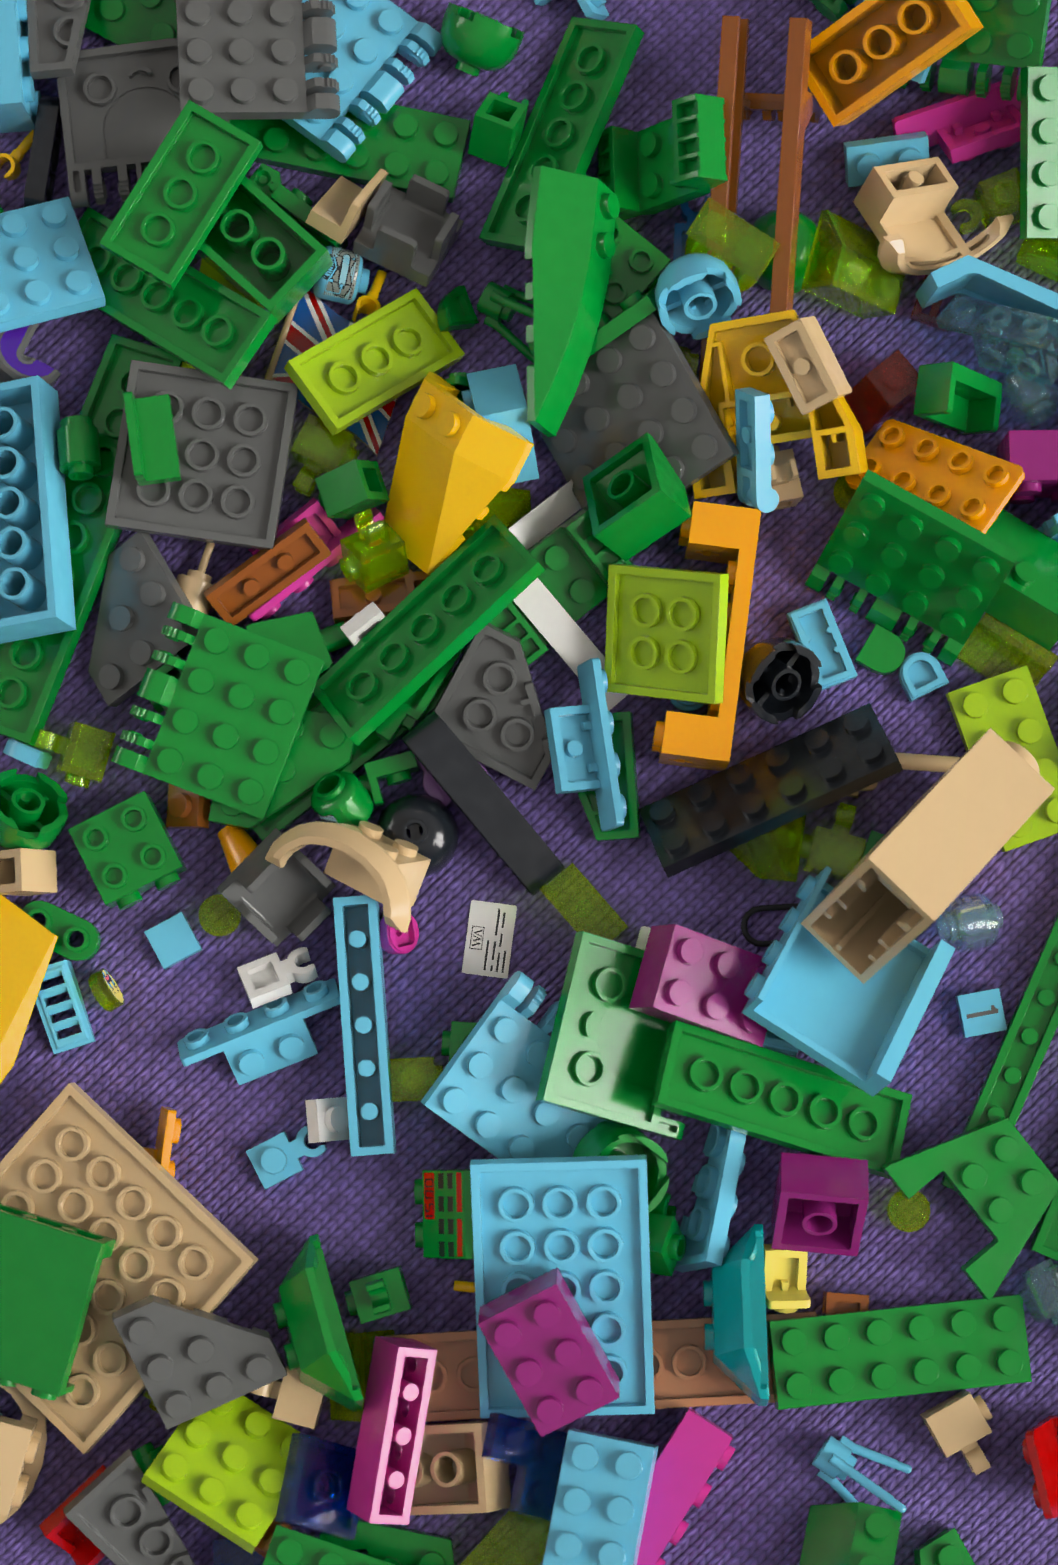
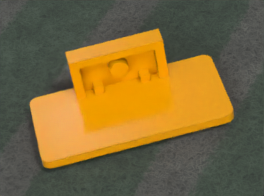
[845,419,1025,534]

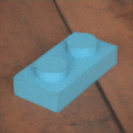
[843,131,929,187]

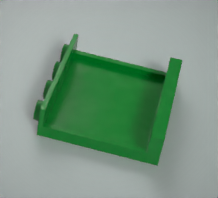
[0,1203,116,1400]

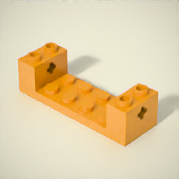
[652,501,761,771]

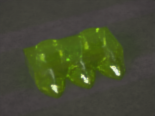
[685,197,781,292]

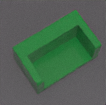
[914,361,1003,435]

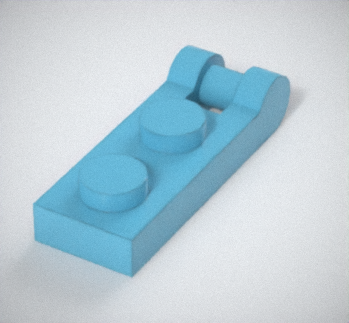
[735,387,779,513]

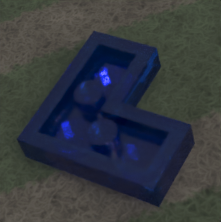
[481,1413,568,1521]

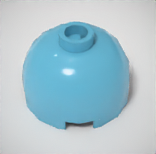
[655,253,742,340]

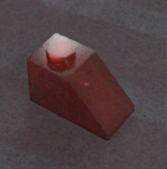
[844,349,918,437]

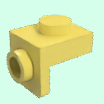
[764,1244,811,1314]

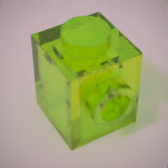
[390,1057,444,1102]

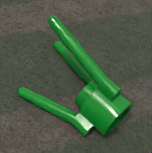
[477,281,534,364]

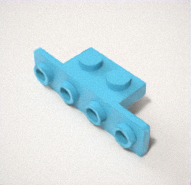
[544,658,627,832]
[177,978,340,1086]

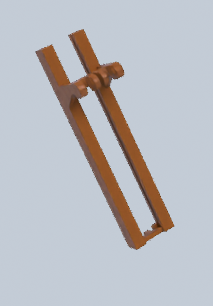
[699,15,821,383]

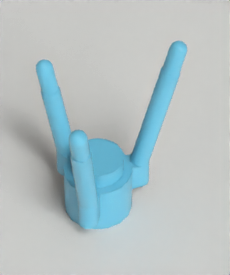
[812,1435,912,1513]

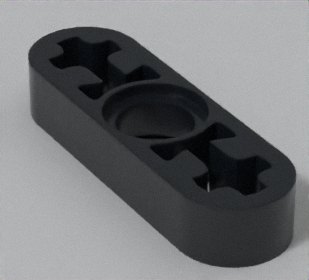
[24,95,63,207]

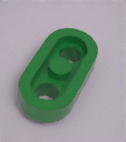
[22,901,101,962]

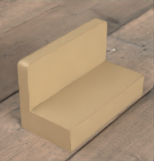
[305,168,388,244]
[764,316,852,415]

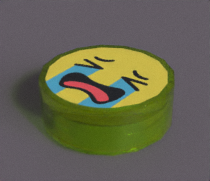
[88,968,125,1012]

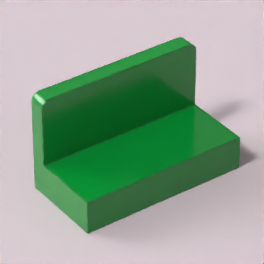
[123,391,182,486]

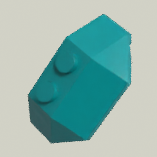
[703,1224,769,1406]

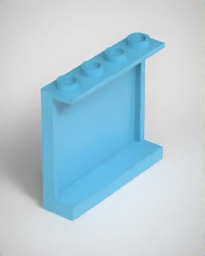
[742,866,956,1097]

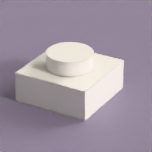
[340,602,385,646]
[305,1097,350,1143]

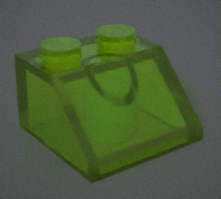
[801,210,905,319]

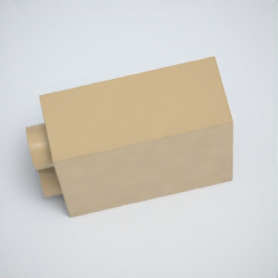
[801,728,1055,984]

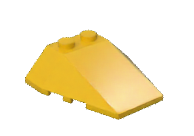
[381,371,534,575]

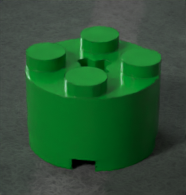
[572,1121,670,1213]

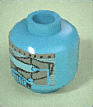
[313,246,370,305]

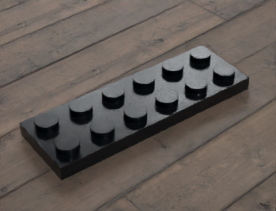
[639,703,903,878]

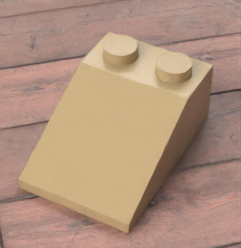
[410,1419,512,1516]

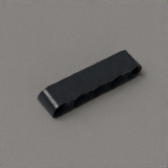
[401,711,565,896]

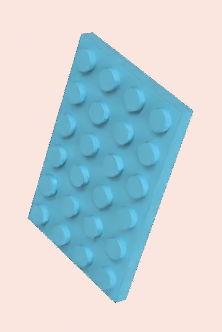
[470,1155,655,1418]

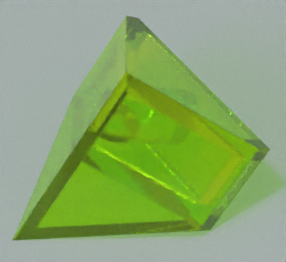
[729,815,806,882]

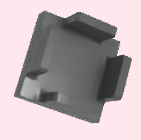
[352,175,464,287]
[216,828,336,946]

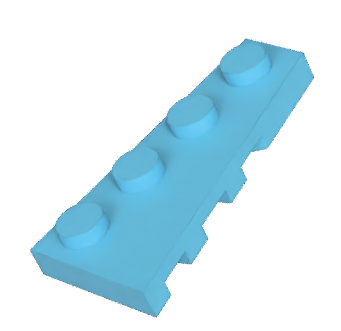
[674,1124,746,1273]

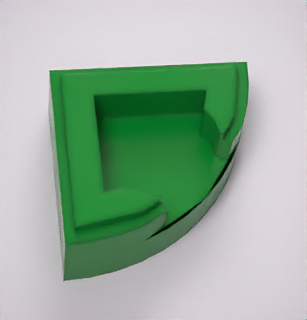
[437,285,479,332]

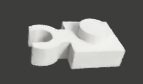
[237,947,318,1009]

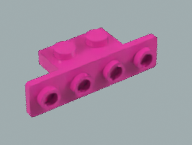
[892,75,1021,164]
[248,498,385,622]

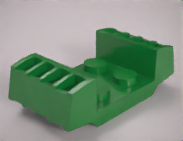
[597,93,728,221]
[490,505,634,665]

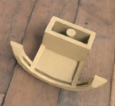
[853,157,1014,276]
[265,821,431,933]
[0,1385,47,1524]

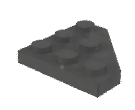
[88,532,198,707]
[432,623,551,790]
[112,1295,287,1430]

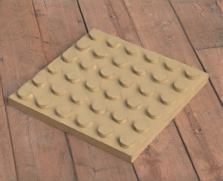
[0,1082,259,1454]

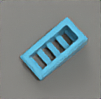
[36,960,96,1055]

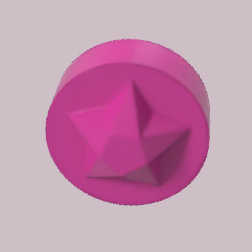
[379,915,419,954]

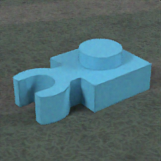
[246,1126,327,1190]

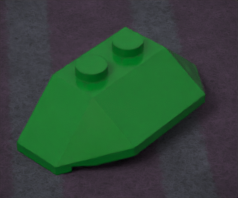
[272,1234,364,1412]

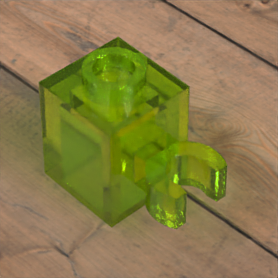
[950,167,1020,234]
[291,413,359,498]
[339,508,409,594]
[33,721,116,789]
[798,802,866,881]

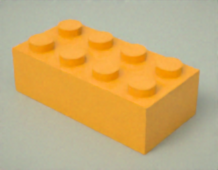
[808,0,984,127]

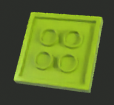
[604,564,729,704]
[141,1395,321,1554]

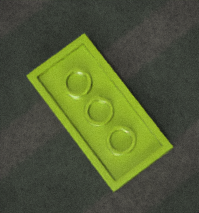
[284,288,465,436]
[945,665,1058,852]

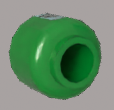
[311,771,374,826]

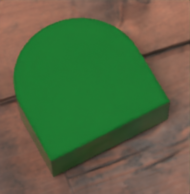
[854,624,905,675]

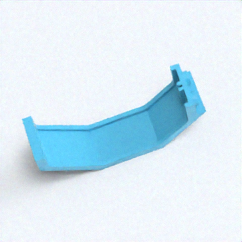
[915,255,1058,542]

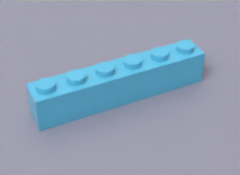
[333,895,397,1157]

